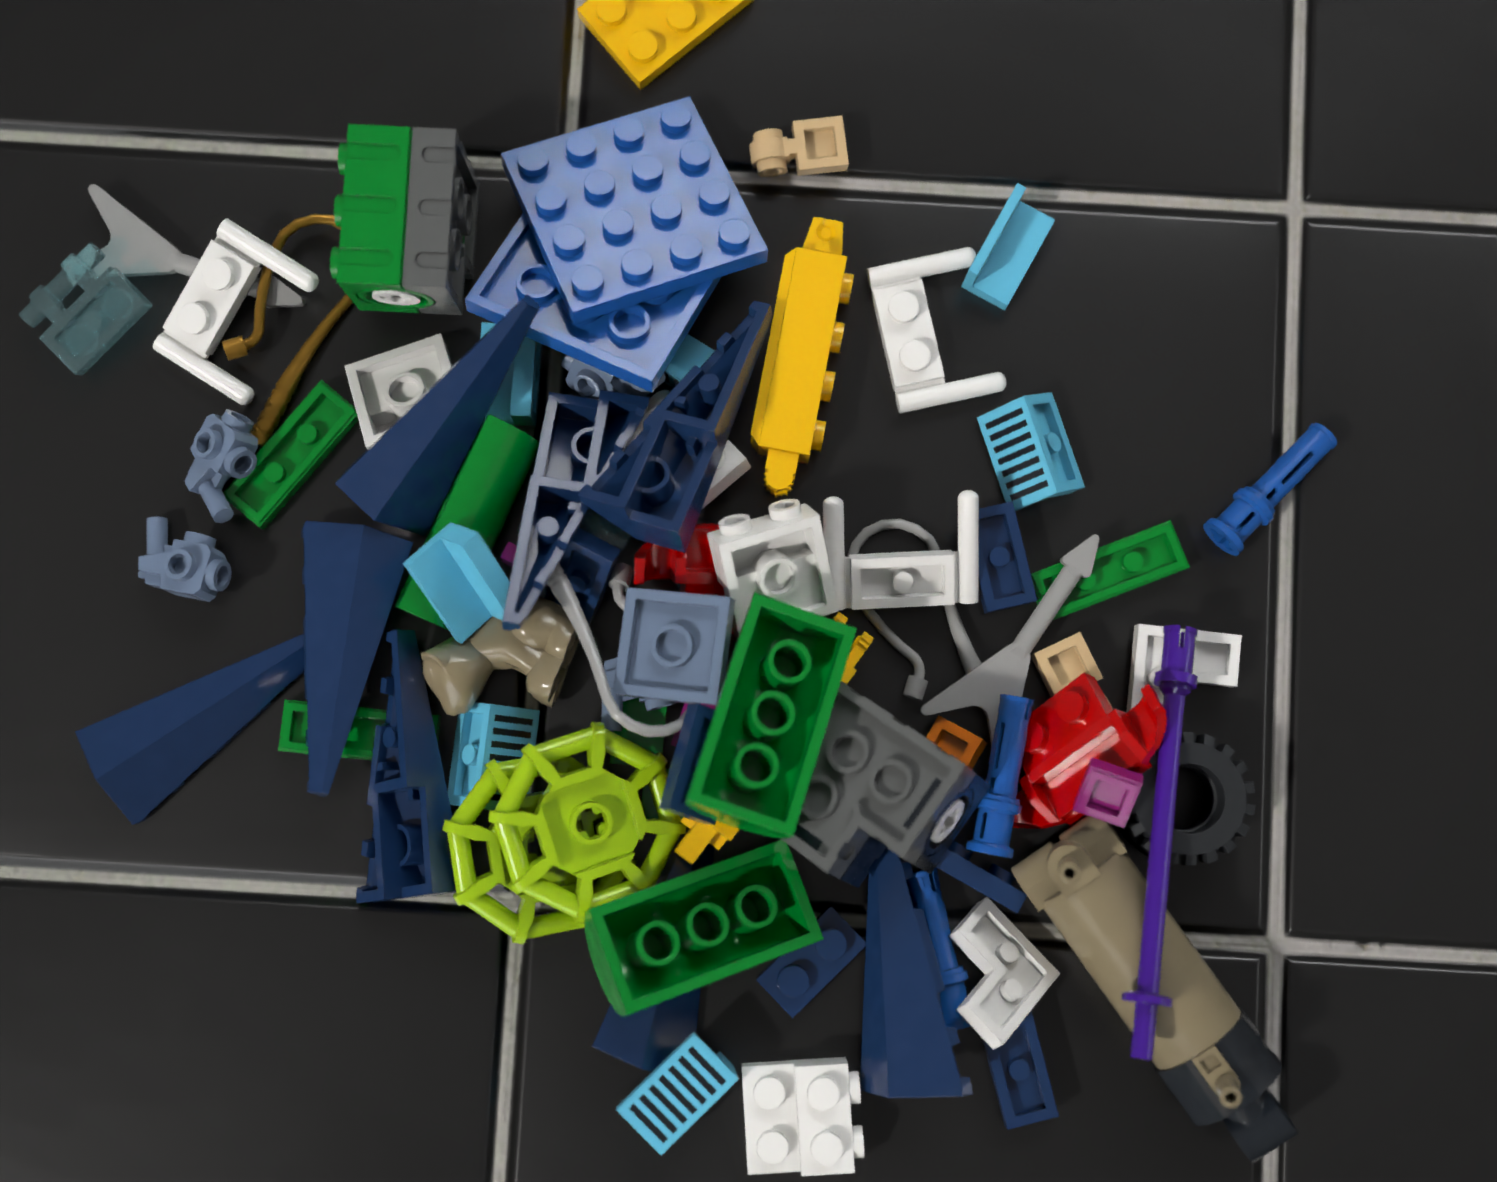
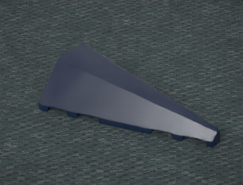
[335,294,540,535]
[578,300,773,553]
[502,390,649,631]
[301,521,413,797]
[356,629,456,903]
[75,634,304,825]
[592,828,714,1072]
[860,848,972,1098]

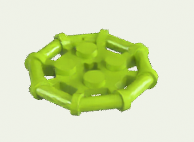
[488,722,686,923]
[442,756,637,945]

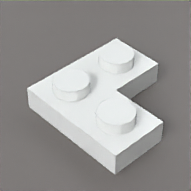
[1126,624,1242,712]
[949,897,1060,1049]

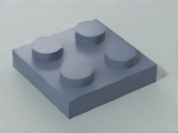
[613,587,735,706]

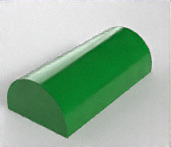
[395,414,539,631]
[685,592,857,839]
[584,840,824,1016]

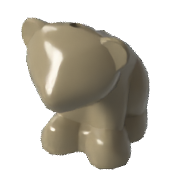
[421,597,580,716]

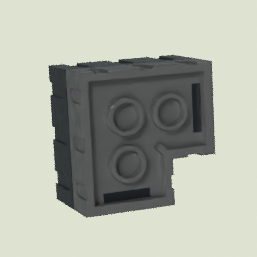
[781,681,991,888]

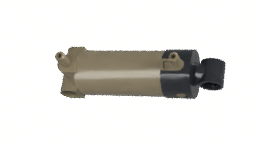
[1011,816,1299,1163]

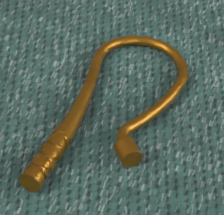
[222,214,353,447]

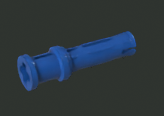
[1203,423,1337,556]
[966,694,1034,858]
[906,867,971,1030]

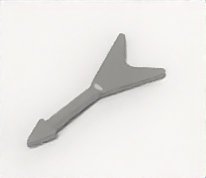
[61,184,306,308]
[920,534,1099,746]

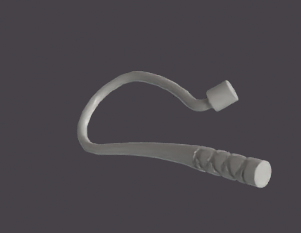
[847,518,982,701]
[547,563,690,737]

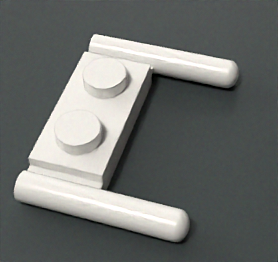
[153,218,319,405]
[866,247,1006,413]
[823,490,979,610]

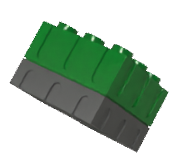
[330,124,480,315]

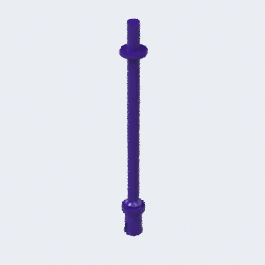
[1122,625,1198,1061]

